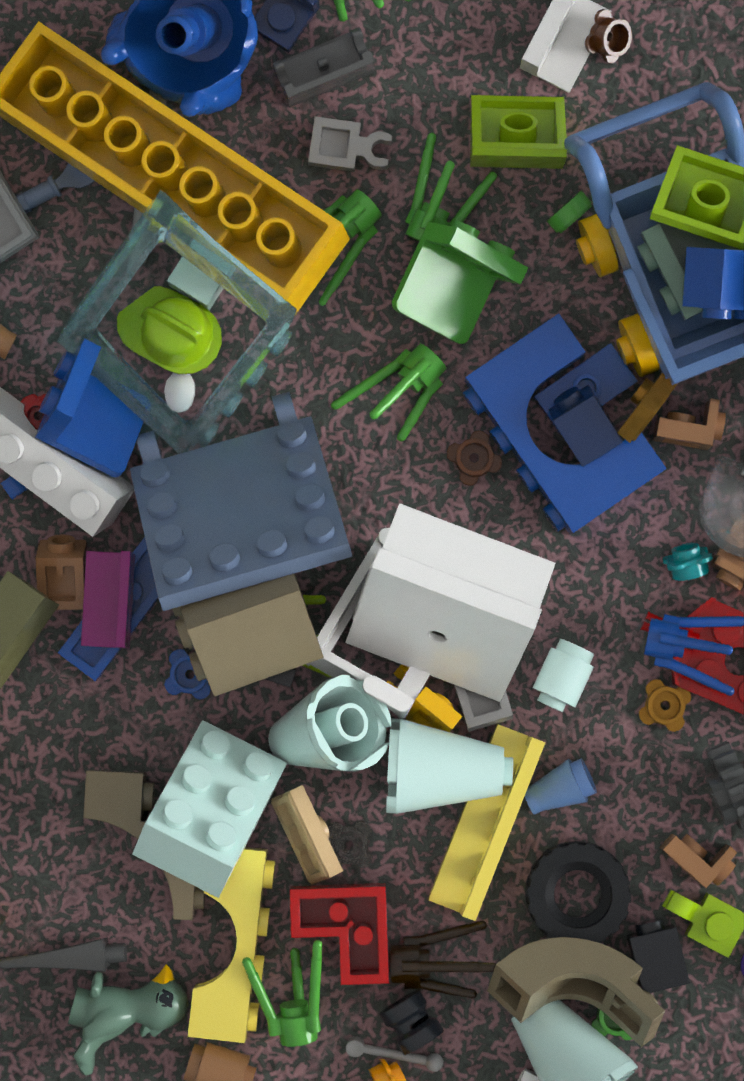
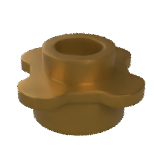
[639,679,691,732]

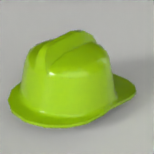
[117,286,222,374]

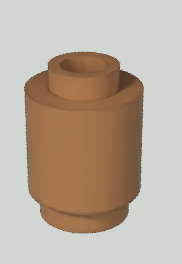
[183,1042,257,1081]

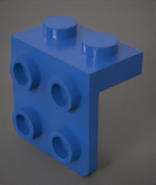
[35,338,147,478]

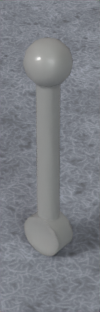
[346,1036,444,1072]

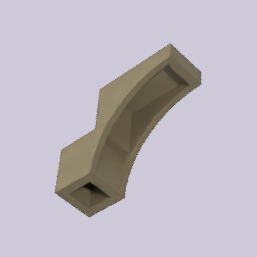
[83,769,205,920]

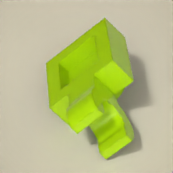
[662,889,744,958]

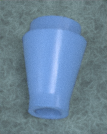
[525,758,597,814]

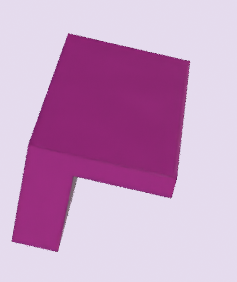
[81,551,135,649]

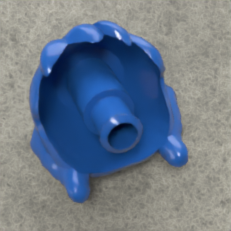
[101,0,258,117]

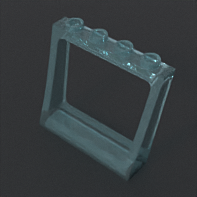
[57,190,297,454]

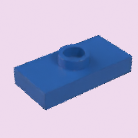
[534,343,638,436]

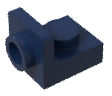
[254,0,319,53]

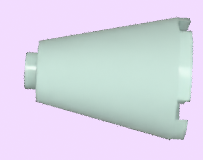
[268,675,391,772]
[386,718,513,814]
[511,1000,638,1081]

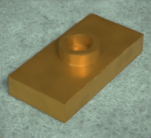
[617,373,678,443]

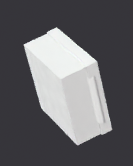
[345,503,556,702]

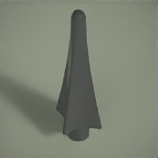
[0,937,127,972]

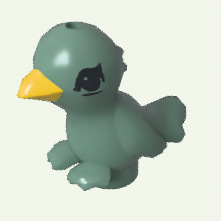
[68,964,188,1076]

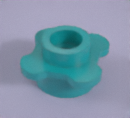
[662,543,713,581]

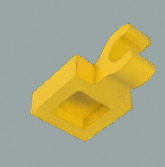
[387,664,462,732]

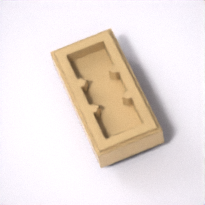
[271,785,343,885]

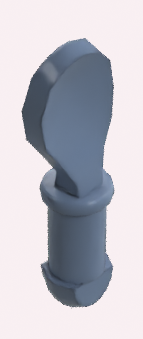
[16,163,95,213]

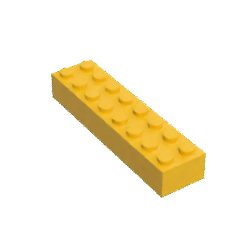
[0,21,350,316]

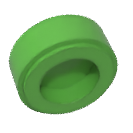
[546,190,592,234]

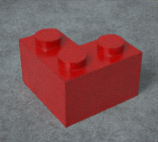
[290,883,389,985]

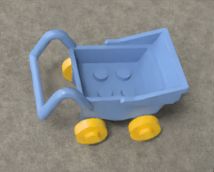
[564,82,744,385]

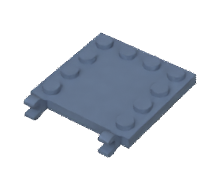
[130,392,353,611]

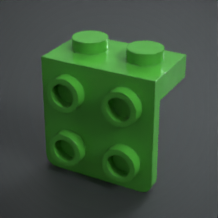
[392,220,528,344]

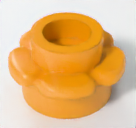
[368,1058,406,1081]

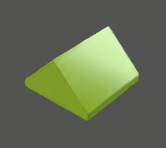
[470,95,567,169]
[650,145,744,250]

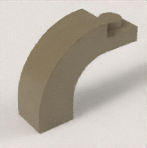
[487,937,665,1047]

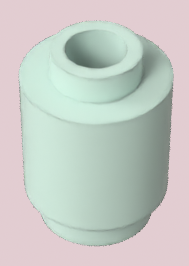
[532,638,594,712]

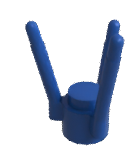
[644,614,744,696]

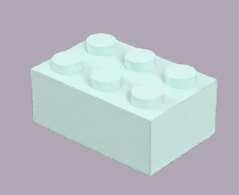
[132,720,287,898]

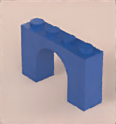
[462,313,667,535]

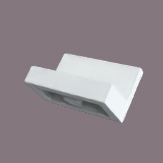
[520,0,612,93]

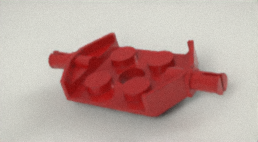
[640,597,744,715]

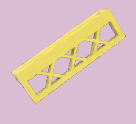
[428,724,546,921]

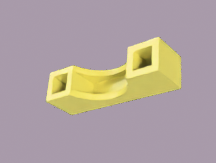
[188,847,275,1043]

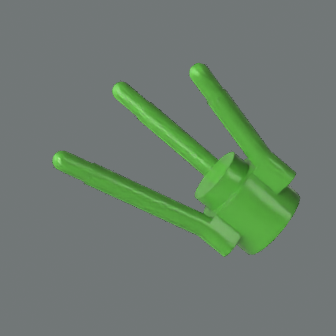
[405,133,497,241]
[319,189,382,306]
[331,343,447,442]
[242,940,322,1047]

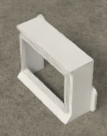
[306,528,445,719]

